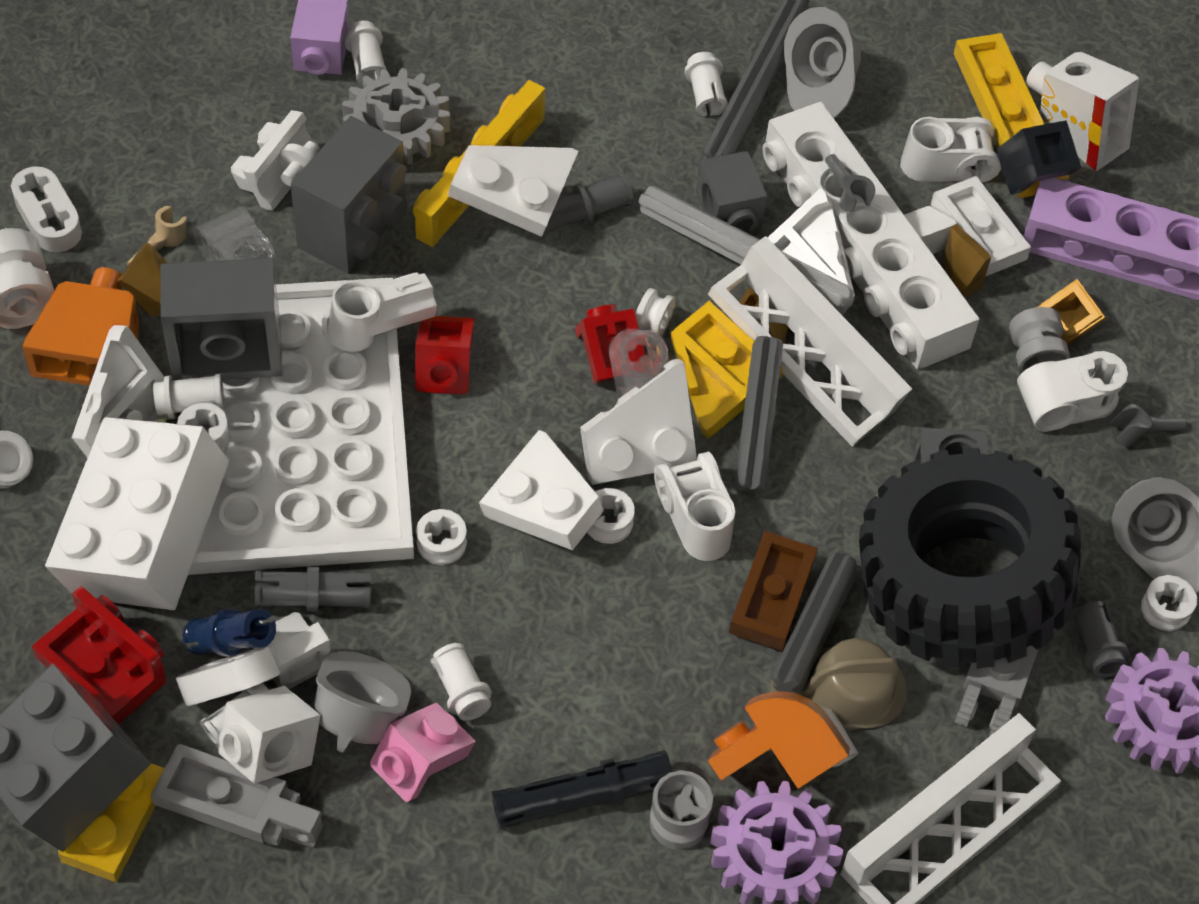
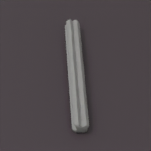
[638,186,854,315]

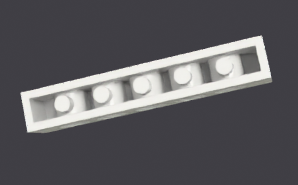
[762,101,979,370]

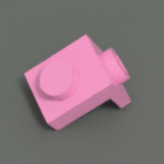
[370,702,476,802]

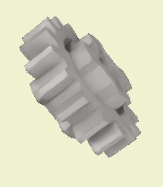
[342,68,450,165]

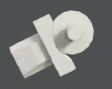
[231,110,320,211]

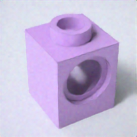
[290,0,350,75]

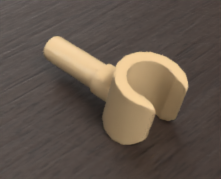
[127,206,187,266]

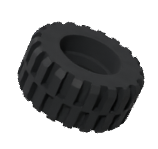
[859,448,1081,669]

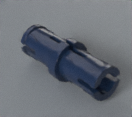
[183,609,276,656]

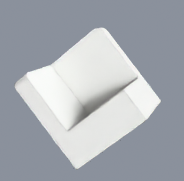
[253,612,331,689]

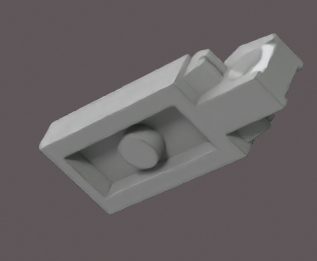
[151,744,324,848]

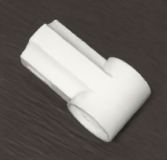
[327,272,437,352]

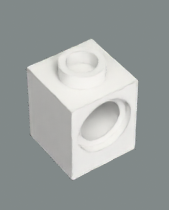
[218,686,321,784]

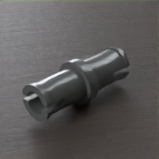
[255,567,371,612]

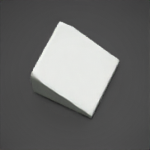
[904,206,959,254]

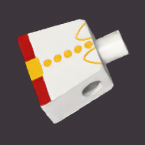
[1026,52,1139,171]

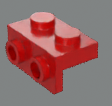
[31,586,166,724]

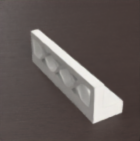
[708,236,912,447]
[840,713,1061,904]

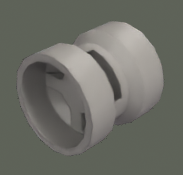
[1009,307,1071,374]
[649,770,713,850]

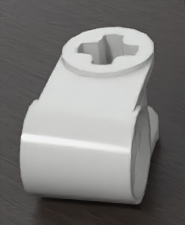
[900,117,1001,183]
[1017,351,1128,432]
[654,451,735,561]

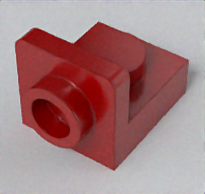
[575,304,649,384]
[415,316,474,394]

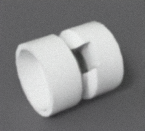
[0,228,54,329]

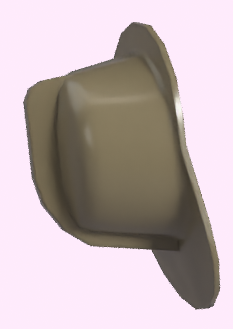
[770,638,907,731]

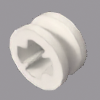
[635,288,676,341]
[177,402,230,452]
[587,488,634,544]
[416,509,467,565]
[1141,575,1197,632]

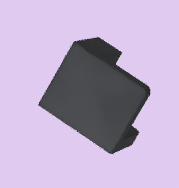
[996,120,1082,195]

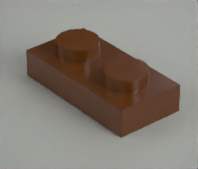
[729,531,818,651]

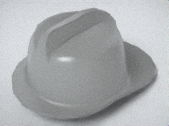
[784,7,861,118]
[1111,477,1199,593]
[314,651,411,753]

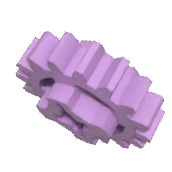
[1105,648,1199,774]
[710,781,843,904]

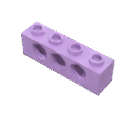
[1023,178,1199,300]

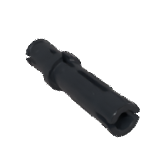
[491,750,673,830]

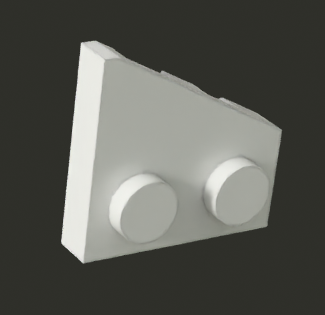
[72,325,168,458]
[479,430,603,550]

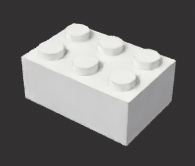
[45,417,229,610]

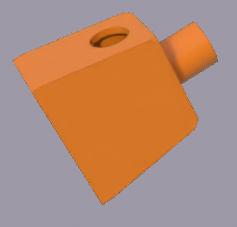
[22,267,140,386]

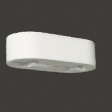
[11,166,82,252]
[176,645,280,706]

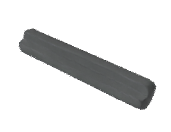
[734,336,783,494]
[772,552,857,694]

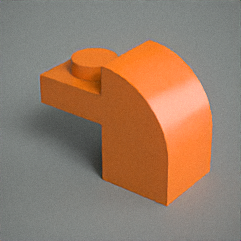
[708,691,850,789]

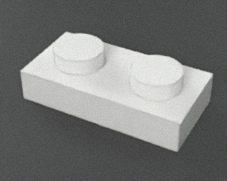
[931,176,1031,276]

